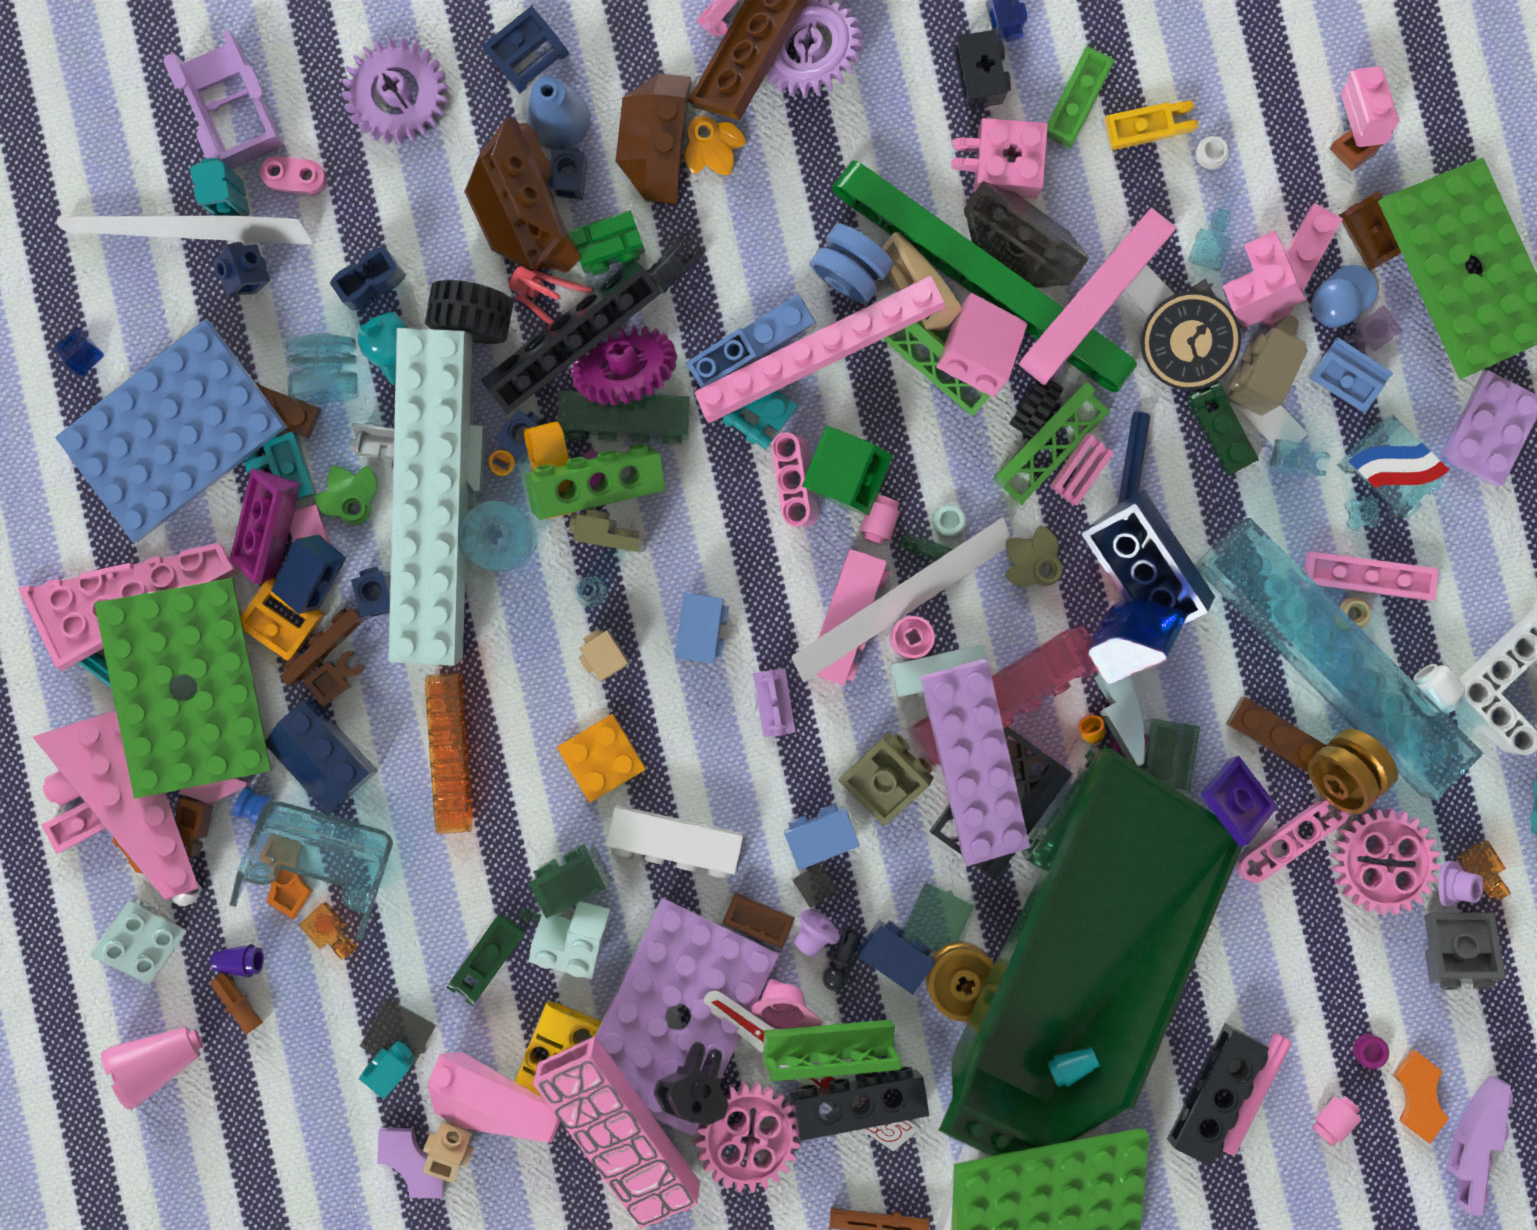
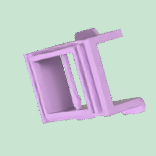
[164,30,285,170]

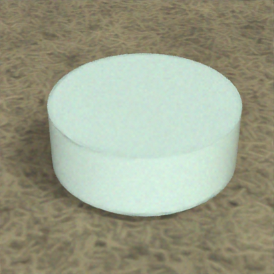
[932,504,966,537]

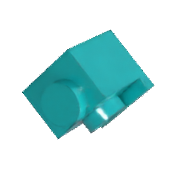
[358,1042,415,1099]

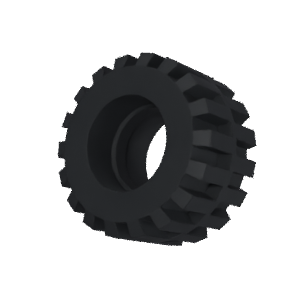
[425,280,514,344]

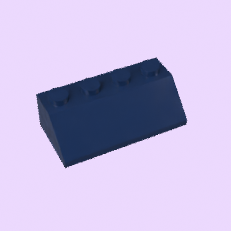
[1081,490,1215,639]

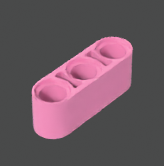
[772,433,819,527]

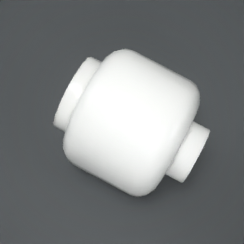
[1412,664,1465,713]

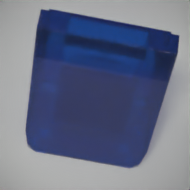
[54,326,104,376]

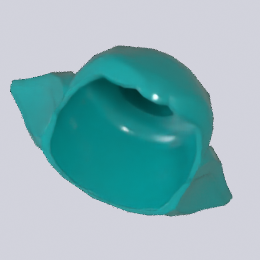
[358,312,409,385]

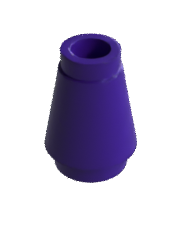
[210,944,264,978]

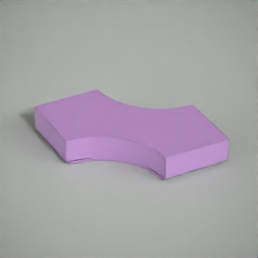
[378,1127,445,1199]

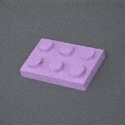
[1440,370,1537,487]

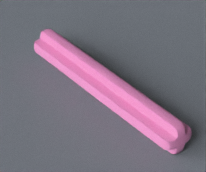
[1223,1033,1292,1156]

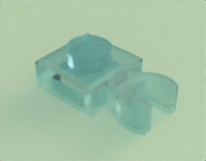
[1269,439,1330,477]

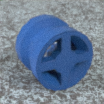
[232,786,273,826]

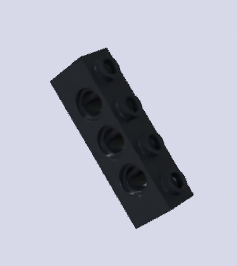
[1167,1023,1269,1166]
[789,1066,929,1141]

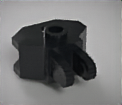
[653,1042,729,1126]

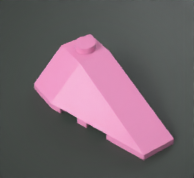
[428,1052,560,1143]

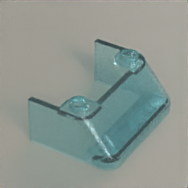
[229,801,393,941]

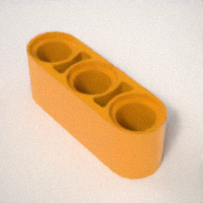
[524,421,577,520]

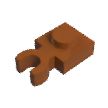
[1330,129,1384,171]

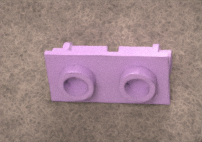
[753,668,796,737]

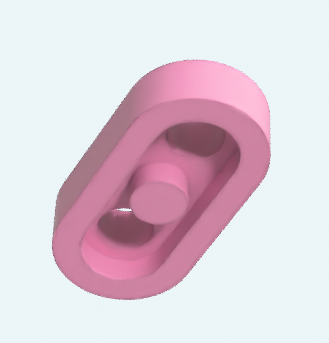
[260,156,327,195]

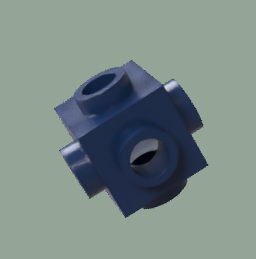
[214,242,271,297]

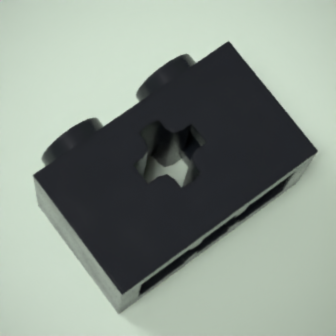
[954,29,1011,110]

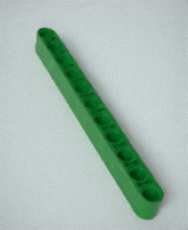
[832,161,1137,393]

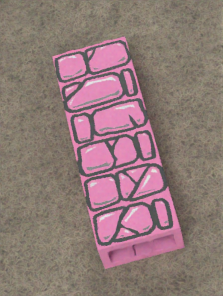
[533,1036,700,1229]

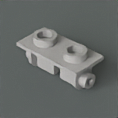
[350,423,394,460]

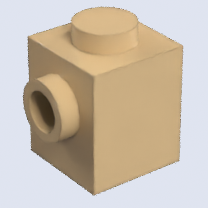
[579,629,630,681]

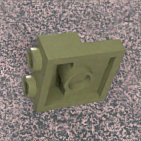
[569,509,646,552]
[838,731,934,827]

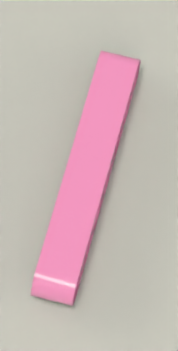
[1018,207,1177,385]

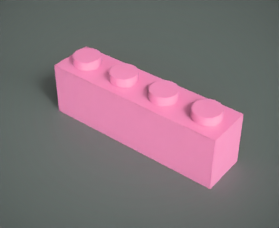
[815,549,890,686]

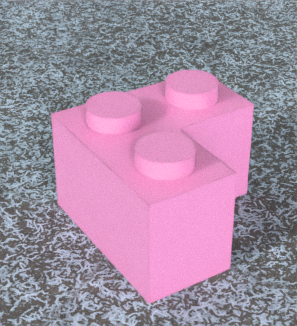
[1223,230,1306,329]

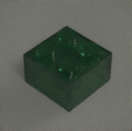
[528,843,612,919]

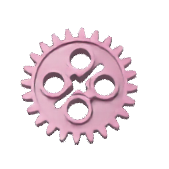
[1330,808,1441,915]
[694,1081,801,1193]

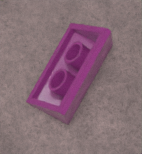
[230,468,301,584]

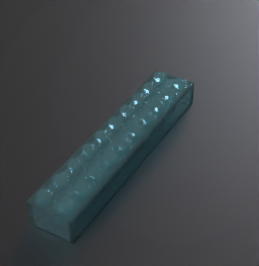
[1194,517,1484,800]

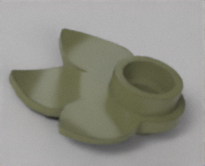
[1005,525,1062,587]

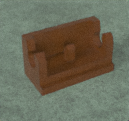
[1338,191,1401,271]

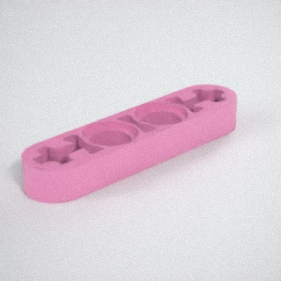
[1236,797,1349,883]

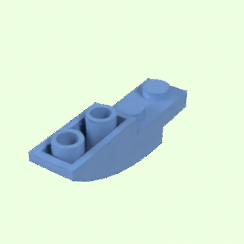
[686,294,816,388]

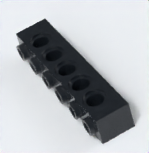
[481,259,662,414]

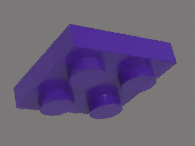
[1200,755,1278,847]

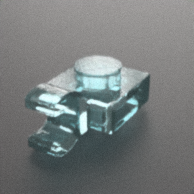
[1188,208,1232,271]

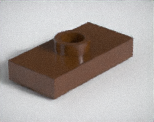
[722,892,795,949]

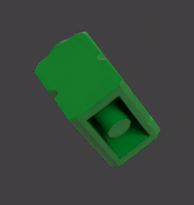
[569,210,645,275]

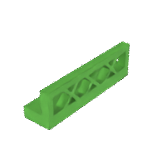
[883,321,990,417]
[993,381,1110,505]
[763,1020,902,1082]

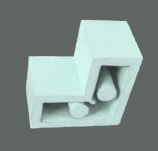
[528,901,610,980]

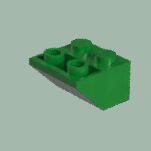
[802,425,893,516]

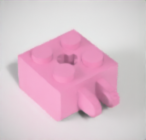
[951,118,1048,199]

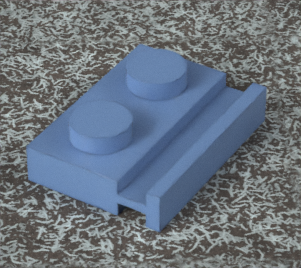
[1308,338,1394,413]

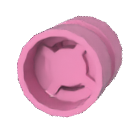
[889,616,935,659]

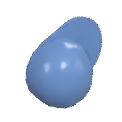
[1311,265,1378,328]

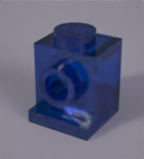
[986,0,1027,42]

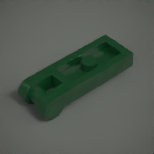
[1187,381,1259,476]
[446,913,527,1007]

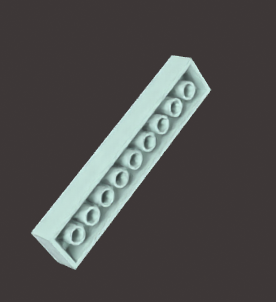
[389,328,473,666]

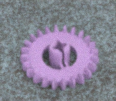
[766,0,863,98]
[341,37,449,145]

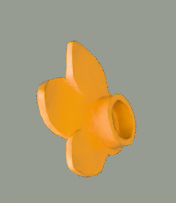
[684,115,746,176]

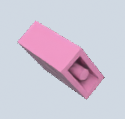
[936,293,1028,397]

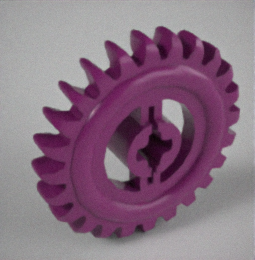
[571,325,677,405]

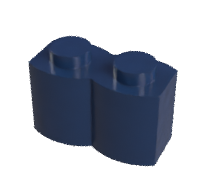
[330,247,406,311]

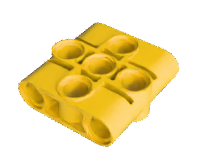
[514,1001,602,1098]

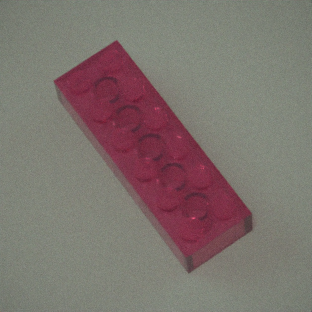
[907,625,1104,766]

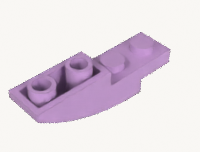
[1447,1076,1513,1216]

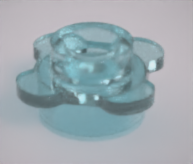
[1345,496,1380,530]

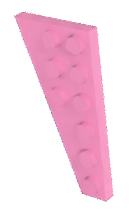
[18,543,237,671]
[33,710,199,901]

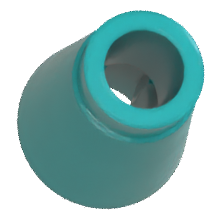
[1047,1047,1100,1088]

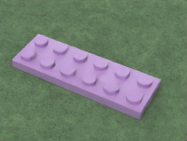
[920,659,1030,866]

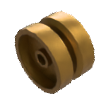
[1308,728,1398,815]
[925,941,994,1022]

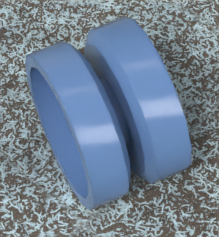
[809,224,894,304]

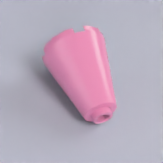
[101,1027,203,1110]

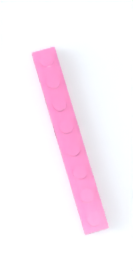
[694,276,946,423]

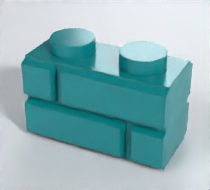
[190,158,250,216]

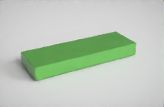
[1047,46,1115,149]

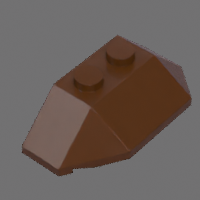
[616,73,691,205]

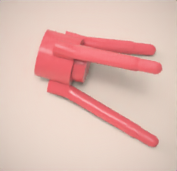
[509,266,594,325]

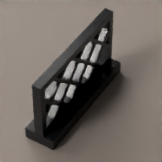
[929,725,1073,880]

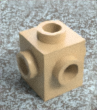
[422,1121,474,1183]

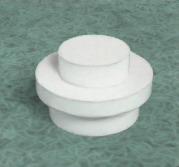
[1195,136,1229,169]

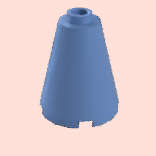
[525,76,590,150]

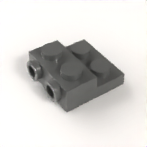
[1424,913,1506,990]

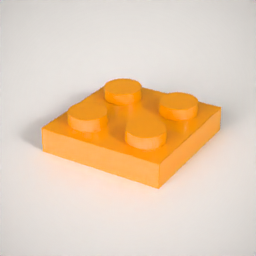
[556,713,646,803]

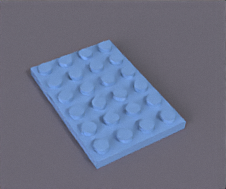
[55,320,287,542]

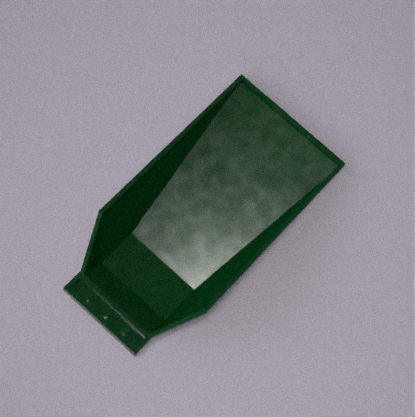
[938,748,1243,1156]

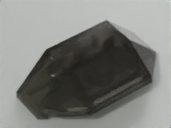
[963,181,1090,288]

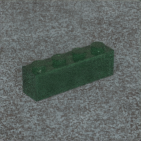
[557,391,691,445]

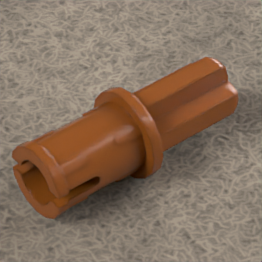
[210,972,263,1035]

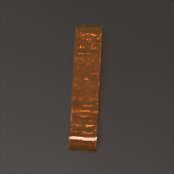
[425,672,473,834]

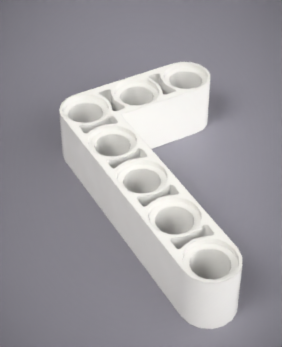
[1459,605,1537,755]

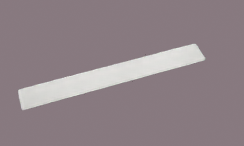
[1125,265,1307,456]
[792,518,1011,682]

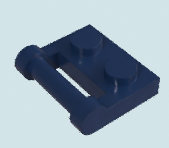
[482,6,569,94]

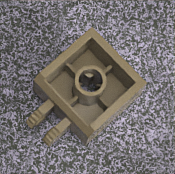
[1227,315,1308,416]

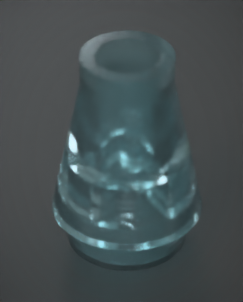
[574,575,607,607]

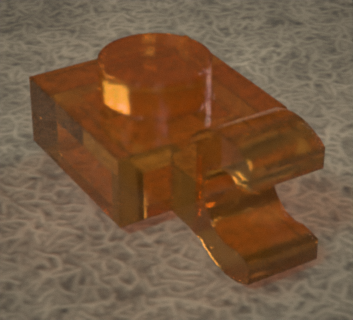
[1456,840,1511,900]
[298,902,358,960]

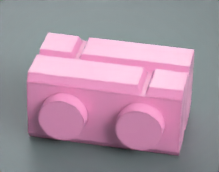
[1341,66,1400,147]

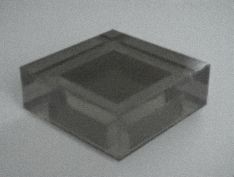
[792,862,837,908]

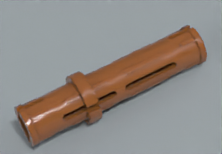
[829,1207,929,1230]

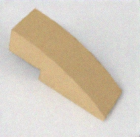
[882,232,963,331]

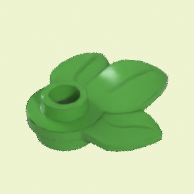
[314,466,377,525]

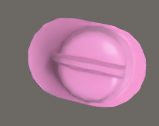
[751,979,823,1029]

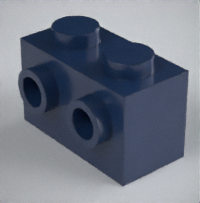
[271,534,346,614]
[857,919,936,995]

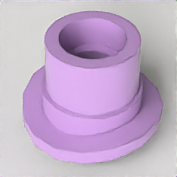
[1438,861,1484,907]
[794,909,840,957]

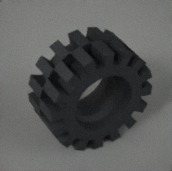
[1009,380,1064,438]

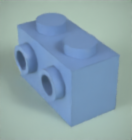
[675,593,729,663]
[784,804,860,870]

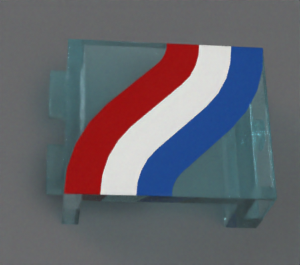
[1337,415,1450,519]

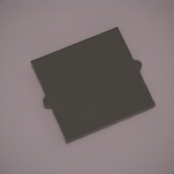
[360,998,436,1074]

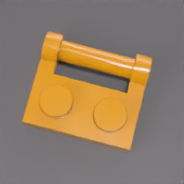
[241,578,325,661]

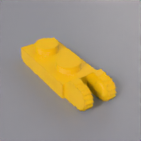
[1104,100,1199,151]

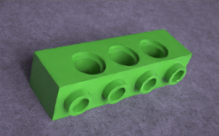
[525,444,665,520]

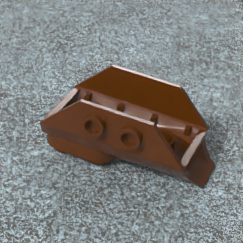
[464,118,582,273]

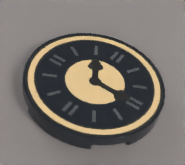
[1140,291,1241,390]

